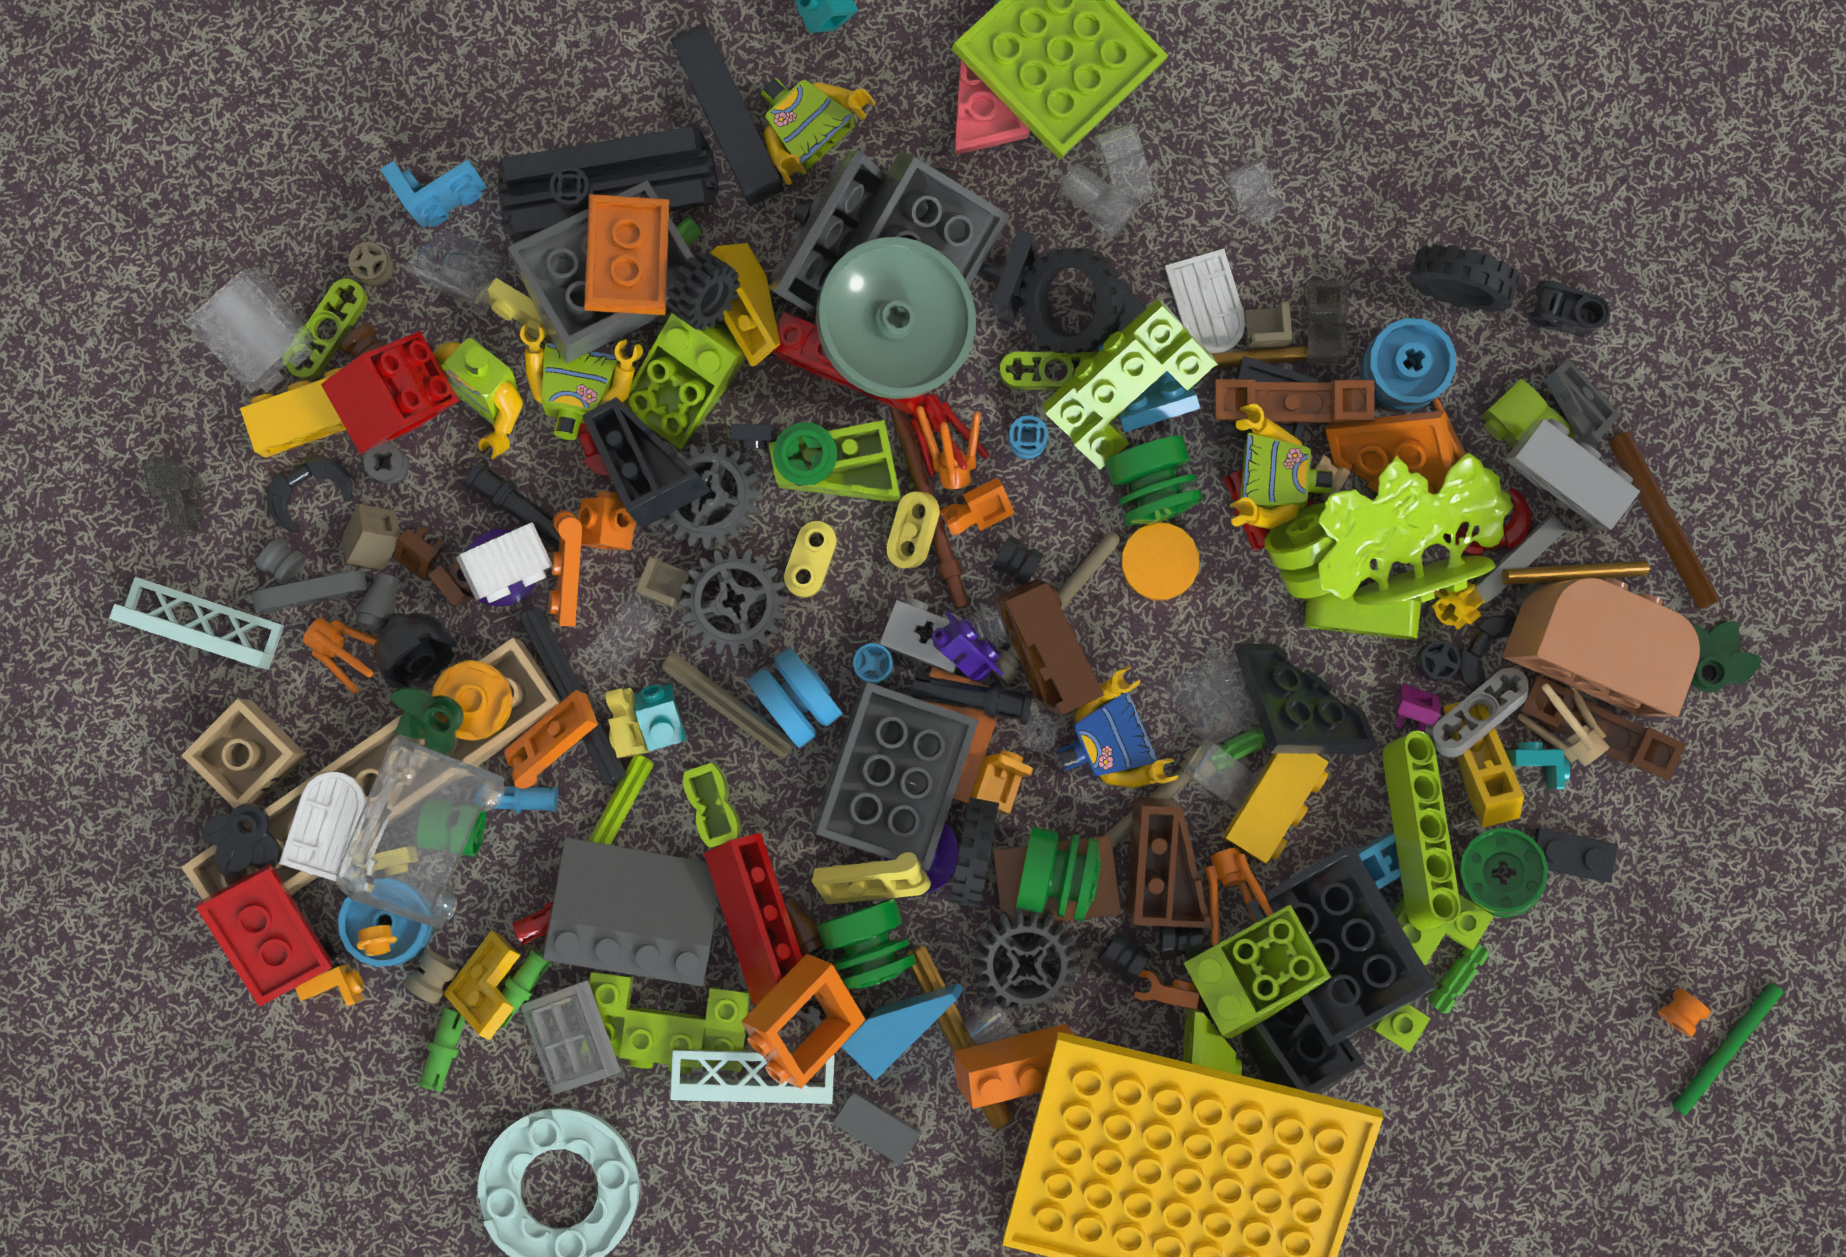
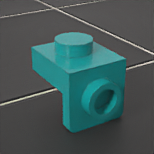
[634,684,686,751]
[1506,742,1570,790]

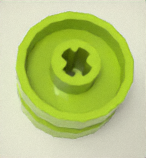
[1265,502,1336,599]

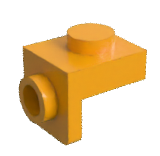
[971,750,1033,815]
[295,964,364,1006]

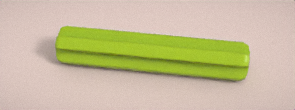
[588,754,654,845]

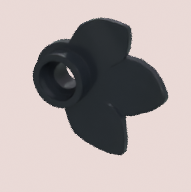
[202,803,279,877]

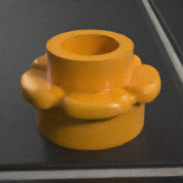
[357,925,397,956]

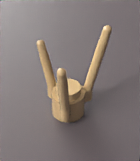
[1518,683,1610,767]

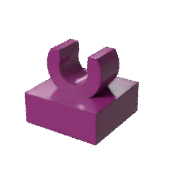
[1395,683,1441,732]

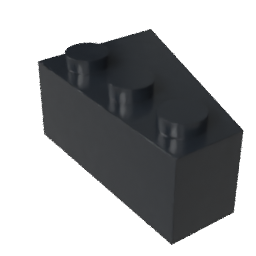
[582,397,711,528]

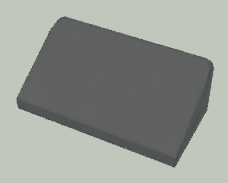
[833,1089,921,1165]

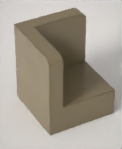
[1244,301,1292,350]
[342,504,400,570]
[636,556,690,610]

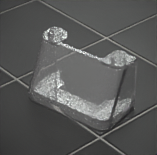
[336,735,505,930]

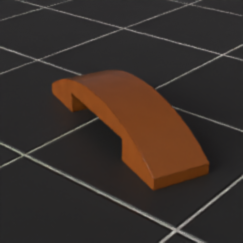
[1215,379,1374,424]

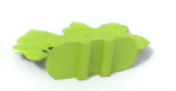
[1318,453,1514,605]

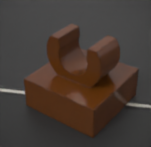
[393,527,444,581]
[428,561,473,608]

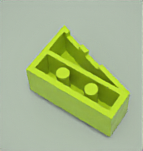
[768,420,901,503]

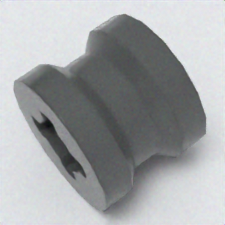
[363,443,409,485]
[256,536,307,585]

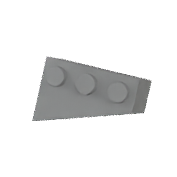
[1505,418,1640,531]

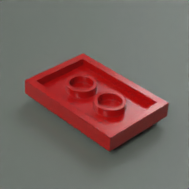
[196,863,333,1007]

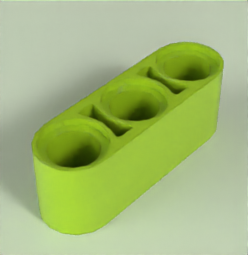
[1304,591,1421,640]

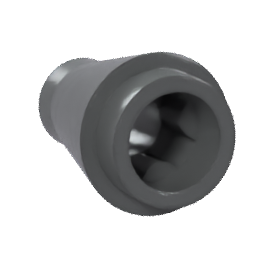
[354,573,400,633]

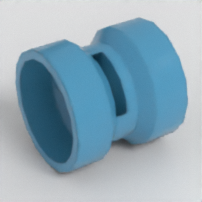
[1008,415,1048,460]
[853,643,893,684]

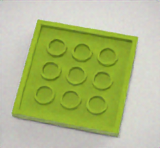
[951,0,1168,160]

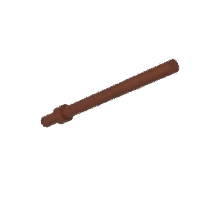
[888,405,970,610]

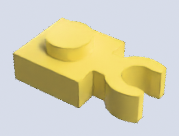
[606,688,649,758]

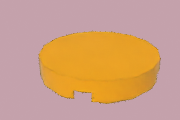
[1121,523,1199,600]
[432,660,513,741]

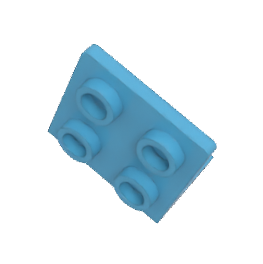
[380,160,487,229]
[1098,343,1200,432]

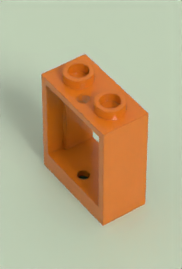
[741,954,865,1089]

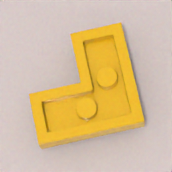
[443,930,520,1040]

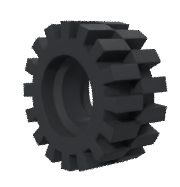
[666,252,740,331]

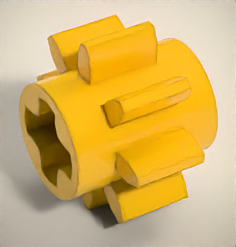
[1432,582,1484,630]

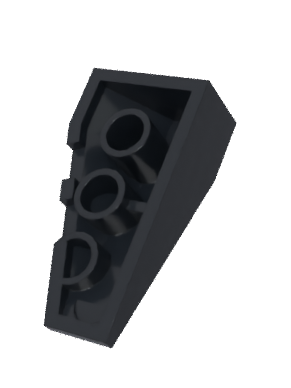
[1242,997,1365,1095]

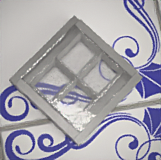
[520,980,621,1095]

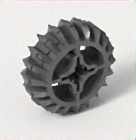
[973,907,1080,1014]

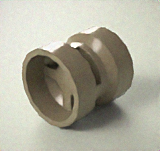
[403,949,459,1004]

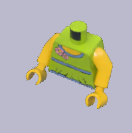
[761,78,876,185]
[520,323,643,440]
[433,337,523,459]
[1230,404,1333,529]

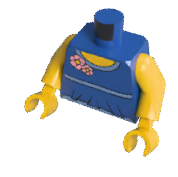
[1057,666,1178,789]

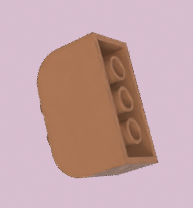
[1502,578,1700,717]

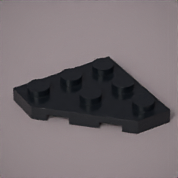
[1235,643,1377,754]

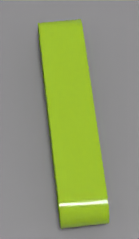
[1383,730,1460,931]

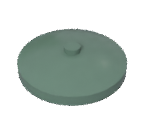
[816,237,976,399]

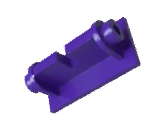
[932,610,1004,681]

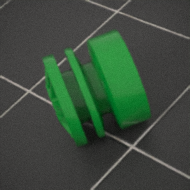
[1104,435,1204,526]
[1016,826,1101,922]
[1460,827,1548,918]
[816,898,917,989]

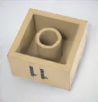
[181,698,307,809]

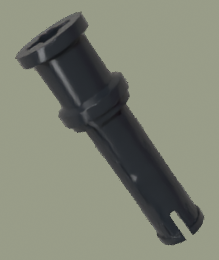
[463,459,559,551]
[911,673,1033,726]

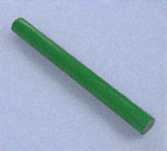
[1672,982,1784,1116]

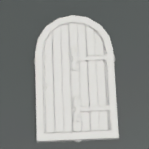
[1164,249,1246,353]
[279,772,366,883]

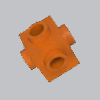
[577,491,636,551]

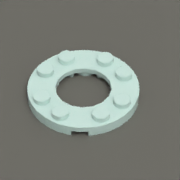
[477,1107,640,1257]

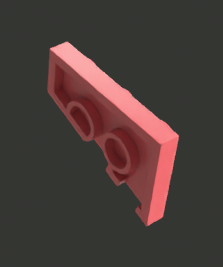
[954,32,1030,155]

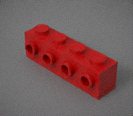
[704,833,802,1006]

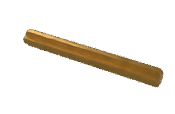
[905,945,1012,1130]

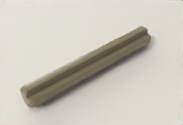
[662,653,795,758]

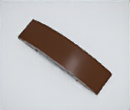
[1520,675,1686,781]

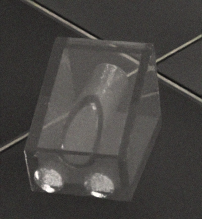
[184,267,317,394]

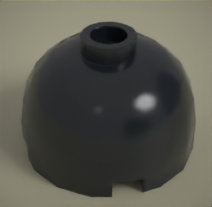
[374,613,457,688]

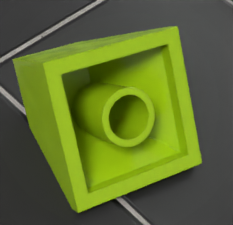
[1183,1007,1242,1075]

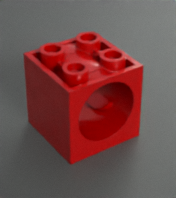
[321,331,459,454]

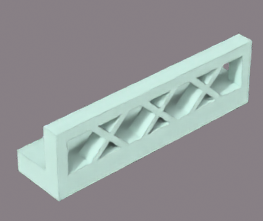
[109,577,284,670]
[669,1049,834,1104]

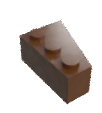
[994,580,1104,715]
[1125,797,1213,928]

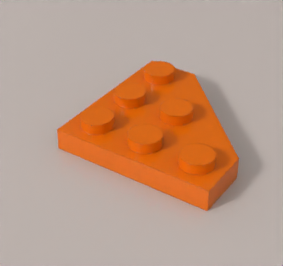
[1325,411,1465,523]

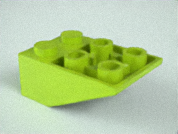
[623,313,746,450]
[1184,905,1331,1039]

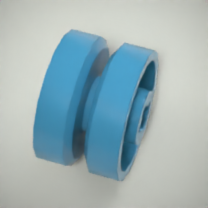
[1360,318,1456,412]
[746,646,844,749]
[338,878,435,967]

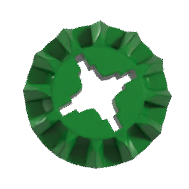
[773,422,837,486]

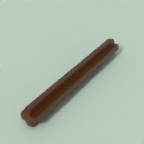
[1608,431,1719,609]

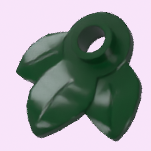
[1691,621,1762,693]
[390,687,464,757]

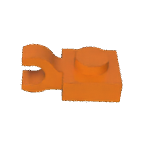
[940,477,1015,536]
[1134,970,1206,1010]

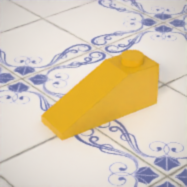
[711,243,780,367]
[1443,701,1524,828]

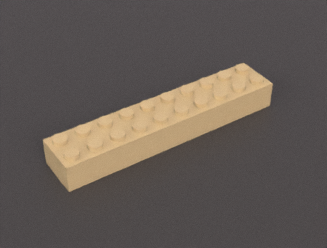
[181,638,562,899]

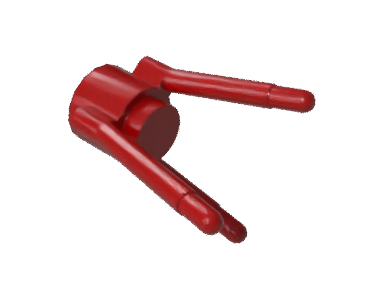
[910,394,989,477]

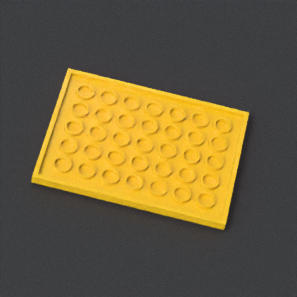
[1002,1032,1383,1257]

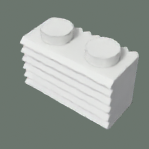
[456,522,553,603]

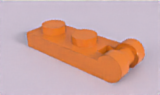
[548,510,582,626]
[504,690,598,789]

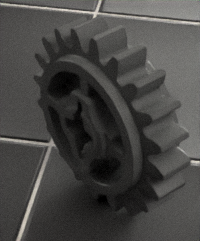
[662,442,764,551]
[679,547,788,657]

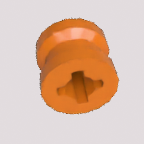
[1657,987,1711,1038]

